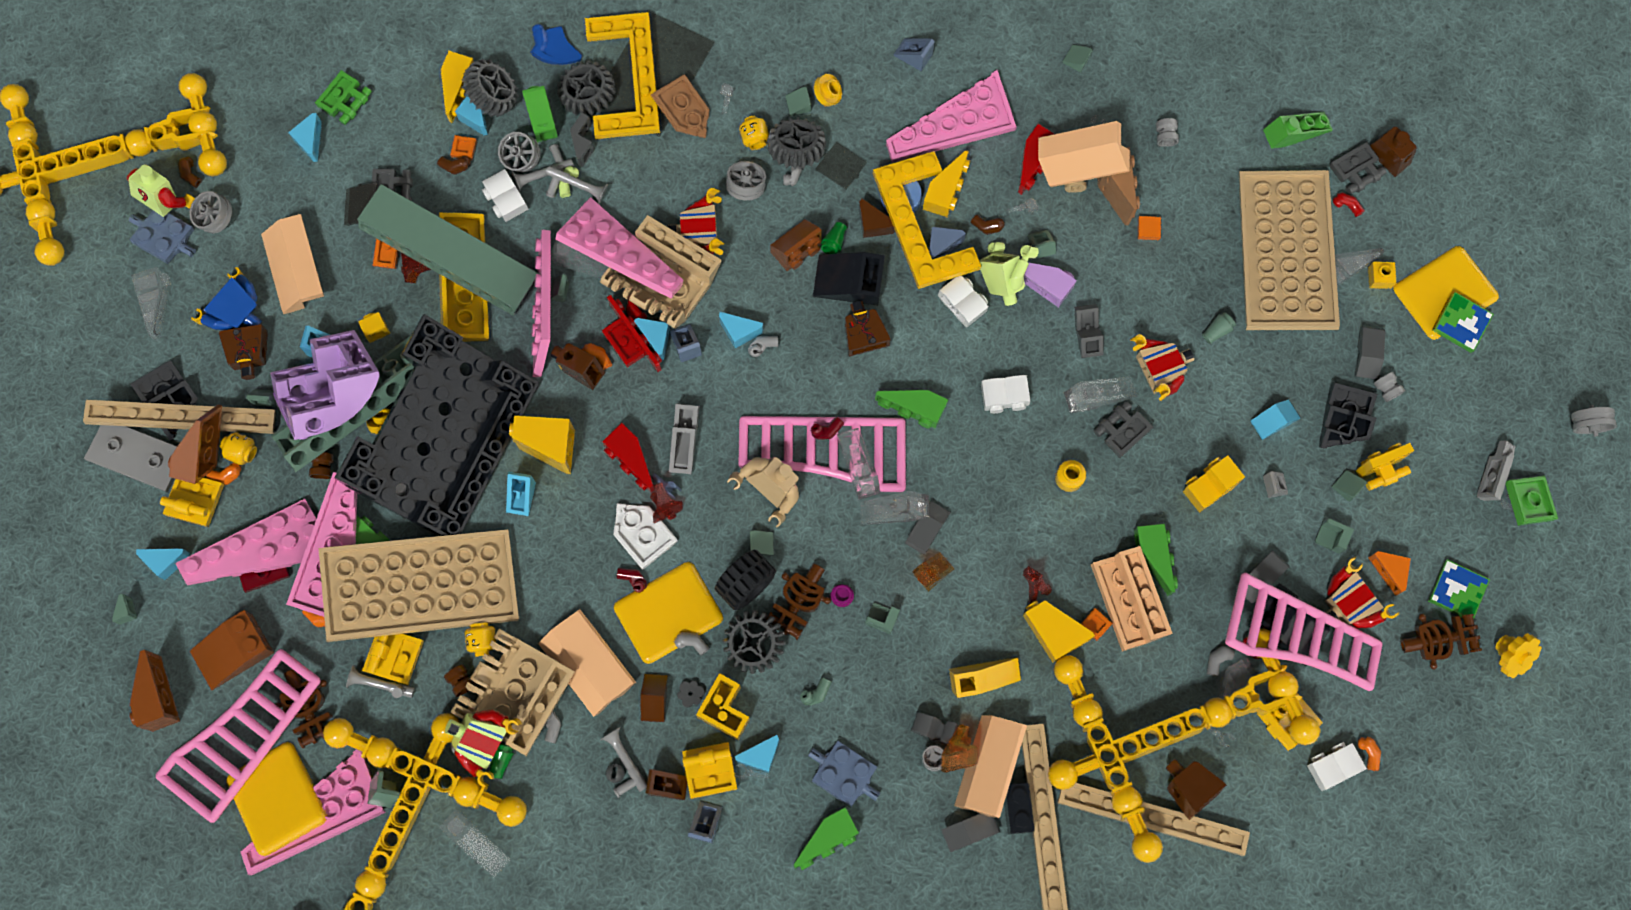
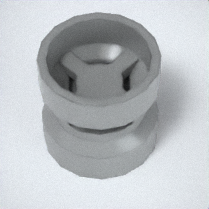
[1156,118,1179,147]
[1374,372,1405,402]
[922,745,946,772]

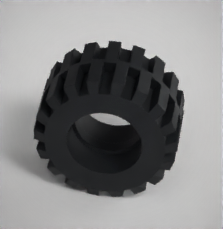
[715,549,776,610]

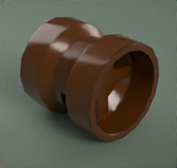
[308,452,334,479]
[444,664,476,697]

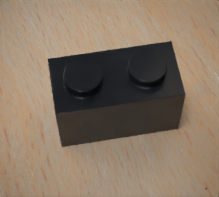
[1004,783,1035,835]

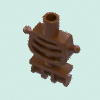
[766,563,831,640]
[1400,614,1482,670]
[275,669,333,749]

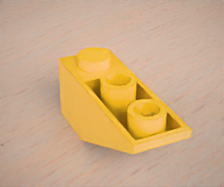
[441,51,474,123]
[923,150,970,217]
[949,657,1021,698]

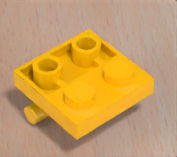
[1356,443,1414,491]
[160,478,224,528]
[362,634,424,685]
[1257,693,1323,751]
[682,742,738,799]

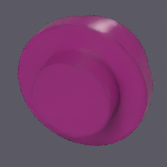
[831,584,854,607]

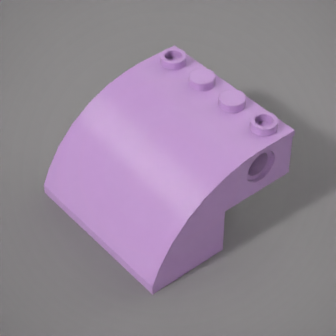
[270,330,379,440]

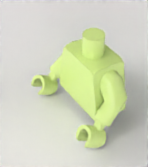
[979,242,1039,306]

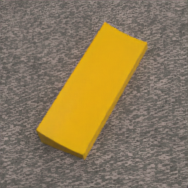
[438,212,489,342]

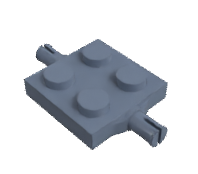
[129,210,196,264]
[808,741,880,808]

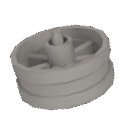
[498,132,540,173]
[726,161,766,201]
[190,191,232,234]
[1571,405,1617,437]

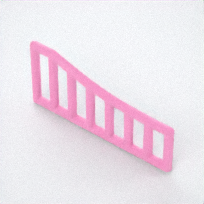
[738,416,906,492]
[1225,573,1382,691]
[155,649,321,823]

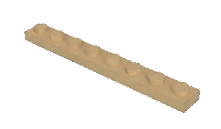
[83,400,276,434]
[1022,724,1068,910]
[1057,783,1250,856]

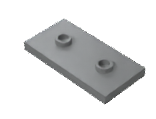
[84,425,177,493]

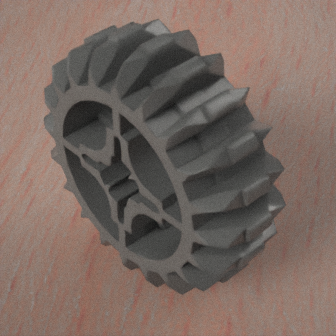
[462,59,519,117]
[557,60,615,117]
[767,117,826,169]
[722,610,786,674]

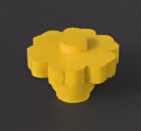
[1495,633,1542,678]

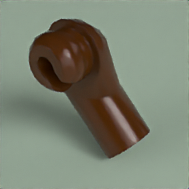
[437,156,470,175]
[970,214,1005,235]

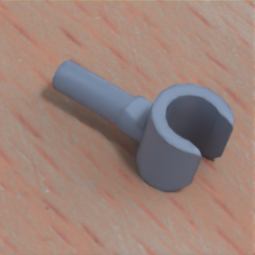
[652,473,681,499]

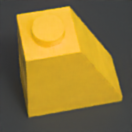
[1023,601,1095,663]

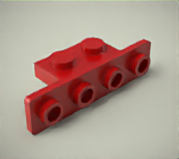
[602,295,662,372]

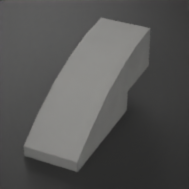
[669,403,700,474]

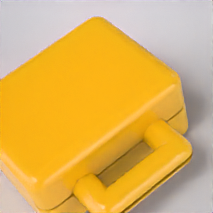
[1393,246,1499,340]
[614,562,723,664]
[226,742,327,856]

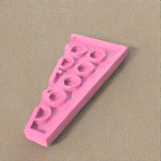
[886,70,1016,163]
[556,197,683,299]
[531,230,551,377]
[286,472,357,617]
[175,499,316,585]
[241,749,386,875]

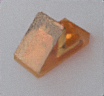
[913,552,955,592]
[941,724,978,773]

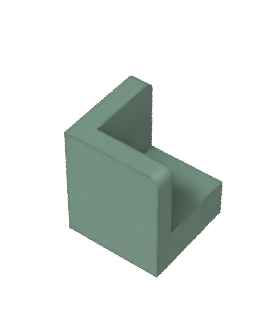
[1315,518,1354,554]
[865,603,900,634]
[367,771,400,808]

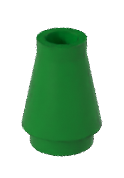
[821,222,847,254]
[490,743,514,779]

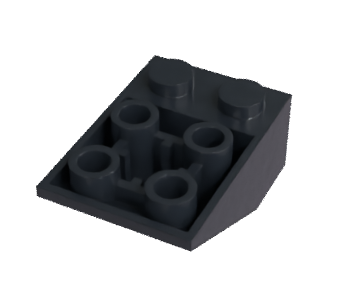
[813,252,885,306]
[1247,583,1331,666]

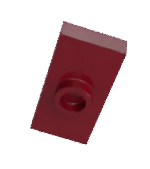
[239,567,290,593]

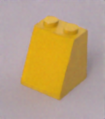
[509,416,575,474]

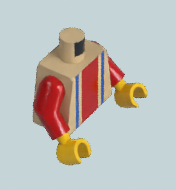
[667,188,724,255]
[1130,334,1194,401]
[1325,556,1400,628]

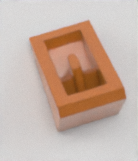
[1368,551,1411,596]

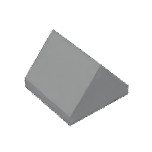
[1263,471,1288,498]

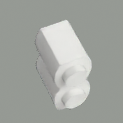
[482,169,528,222]
[938,276,988,328]
[981,375,1030,414]
[1307,742,1367,791]

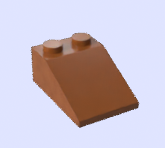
[168,404,222,484]
[190,610,274,691]
[129,650,180,732]

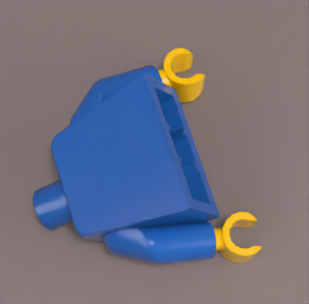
[191,267,262,331]

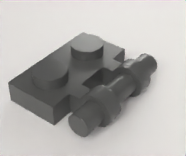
[1329,142,1387,195]
[371,169,413,201]
[1094,401,1153,458]

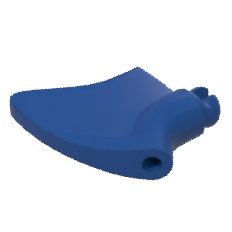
[530,24,582,65]

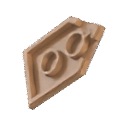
[651,74,710,138]

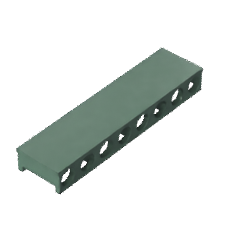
[357,184,538,316]
[271,336,414,472]

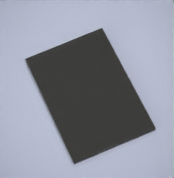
[601,10,714,137]

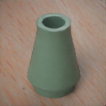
[1202,312,1236,344]

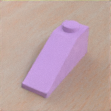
[1024,263,1077,308]

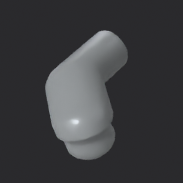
[783,166,802,187]
[674,632,710,656]

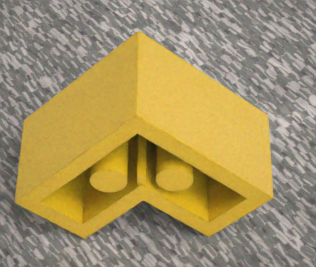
[1183,455,1245,513]
[696,673,750,741]

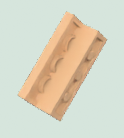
[1038,121,1130,187]
[261,214,324,315]
[1091,546,1173,652]
[538,610,636,717]
[954,715,1027,818]

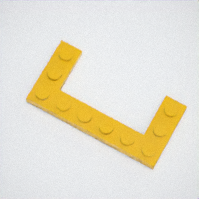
[585,12,660,139]
[872,151,981,289]

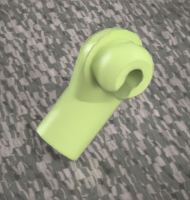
[558,166,579,198]

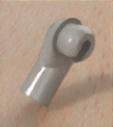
[748,336,778,357]
[1207,646,1235,676]
[544,711,561,744]

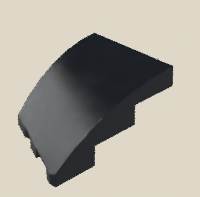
[130,360,198,440]
[1319,382,1378,449]

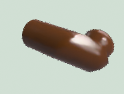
[178,157,202,188]

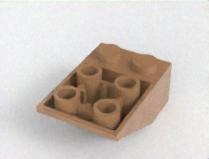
[1097,147,1140,225]

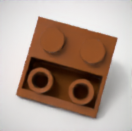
[770,219,822,271]

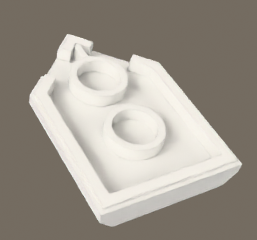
[613,503,678,570]

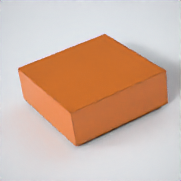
[450,135,477,160]
[1138,216,1161,240]
[1081,608,1113,641]

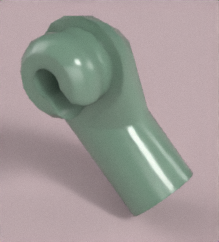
[800,678,832,706]

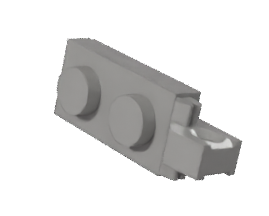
[1477,440,1516,501]

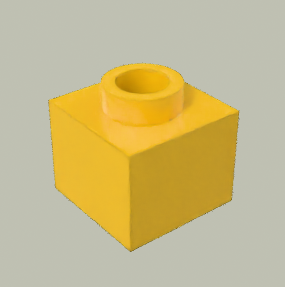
[1368,262,1396,289]
[358,312,391,343]

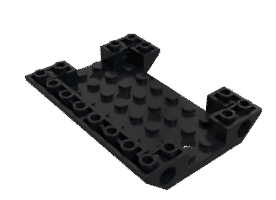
[335,314,539,536]

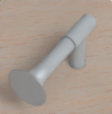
[512,144,574,193]
[546,165,608,204]
[346,665,415,698]
[600,727,647,798]

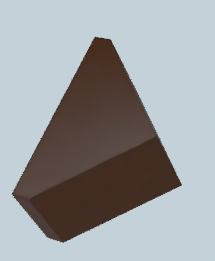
[859,199,895,238]
[640,674,668,722]
[646,769,687,800]

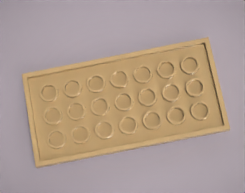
[1239,170,1340,330]
[318,529,519,642]

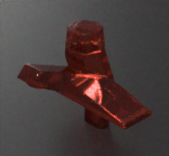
[401,253,431,283]
[650,483,683,524]
[1023,565,1052,605]

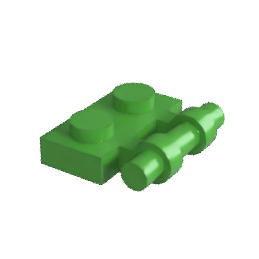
[315,70,372,125]

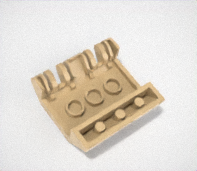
[600,215,722,329]
[451,629,575,756]

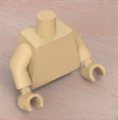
[727,457,799,527]

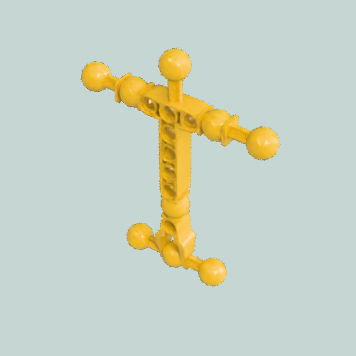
[0,73,227,266]
[1048,628,1320,863]
[323,713,527,910]

